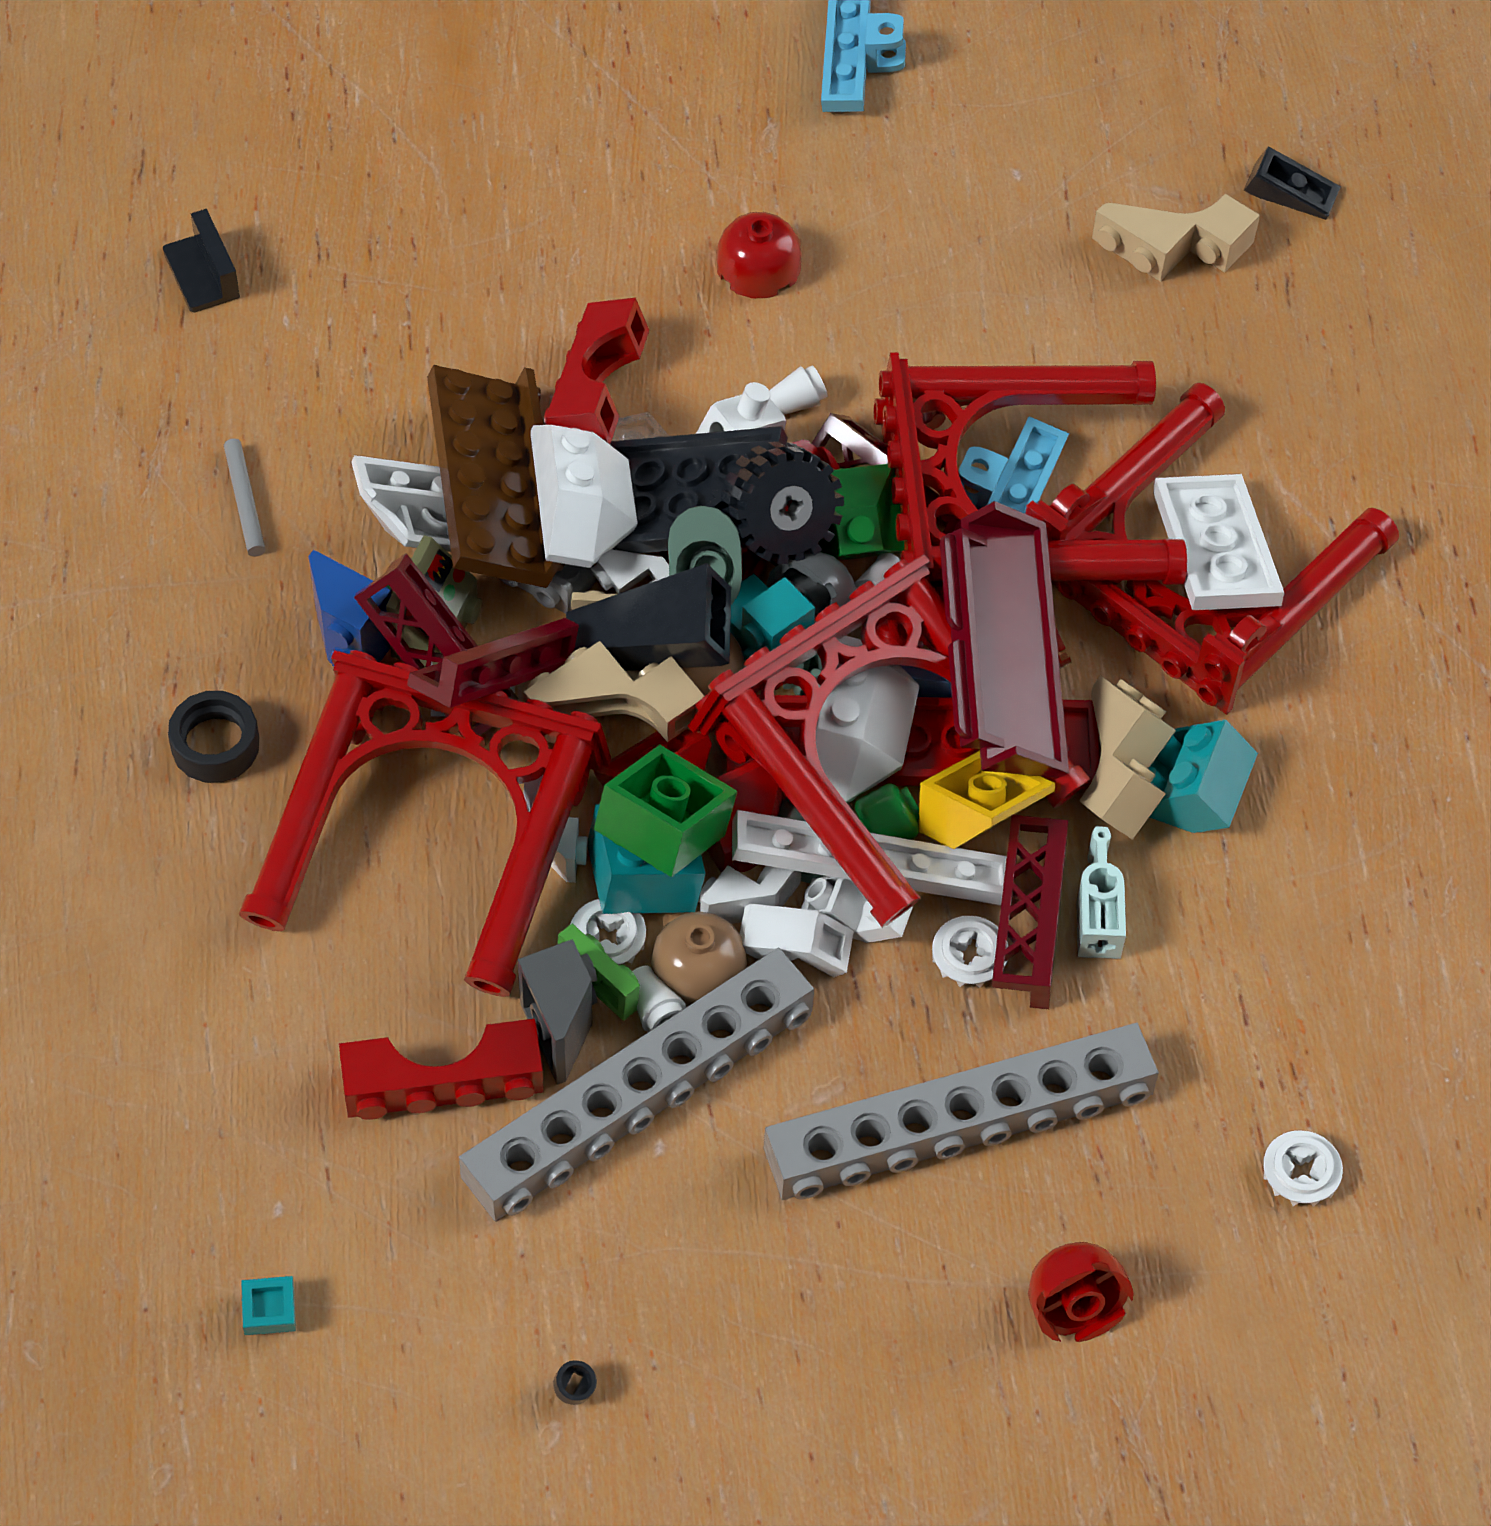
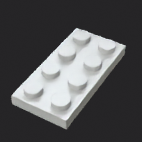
[1153,474,1284,610]

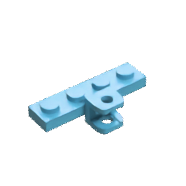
[821,0,906,112]
[958,416,1069,514]

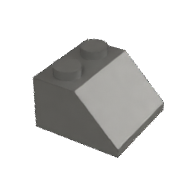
[518,939,598,1085]

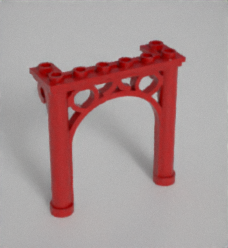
[873,352,1187,600]
[1025,383,1399,715]
[688,554,1091,928]
[239,650,611,997]

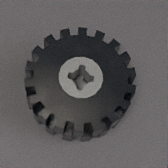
[721,441,844,564]

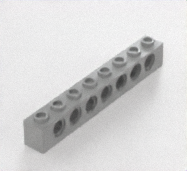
[459,947,814,1222]
[763,1022,1159,1200]

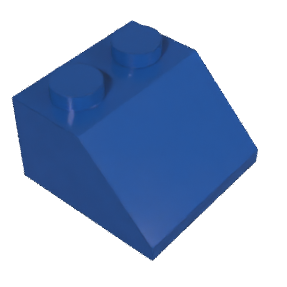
[308,550,392,666]

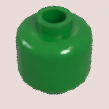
[855,783,919,840]

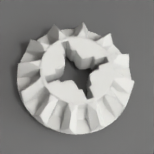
[570,899,646,965]
[932,916,1009,988]
[1263,1130,1343,1207]

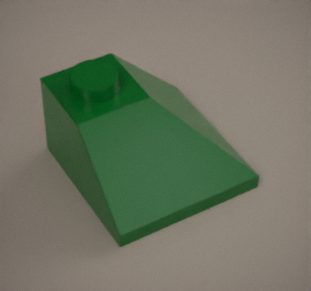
[819,464,905,561]

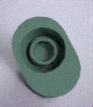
[668,506,742,605]

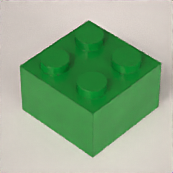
[594,745,738,877]

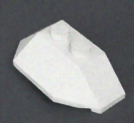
[530,425,637,568]
[351,455,451,552]
[816,636,919,804]

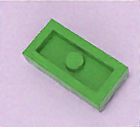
[558,923,640,1021]

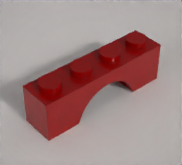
[545,297,650,445]
[339,1018,544,1120]

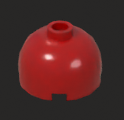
[716,212,801,299]
[1028,1242,1134,1342]

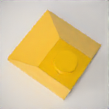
[919,751,1055,849]

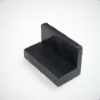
[163,208,240,313]

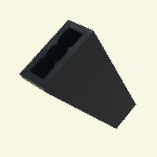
[566,563,732,671]

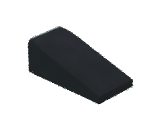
[1244,146,1341,220]

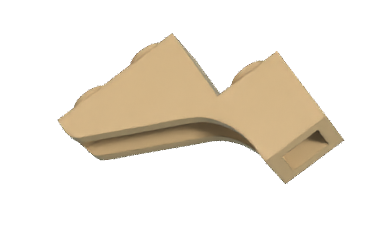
[1092,194,1260,282]
[524,641,704,742]
[1079,675,1176,840]

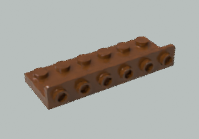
[427,365,565,588]

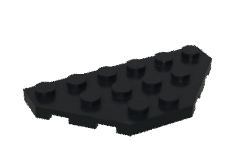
[610,426,788,553]

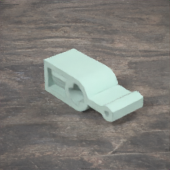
[1076,826,1126,959]

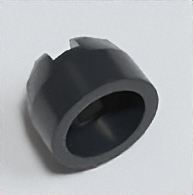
[553,1360,597,1405]

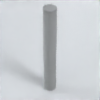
[224,439,265,557]

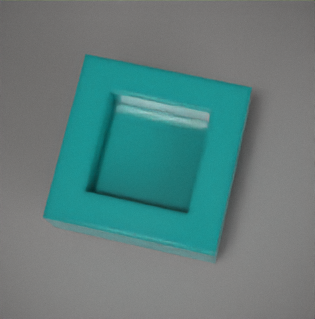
[241,1276,296,1335]

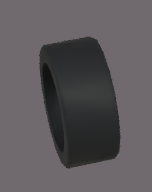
[168,691,260,783]

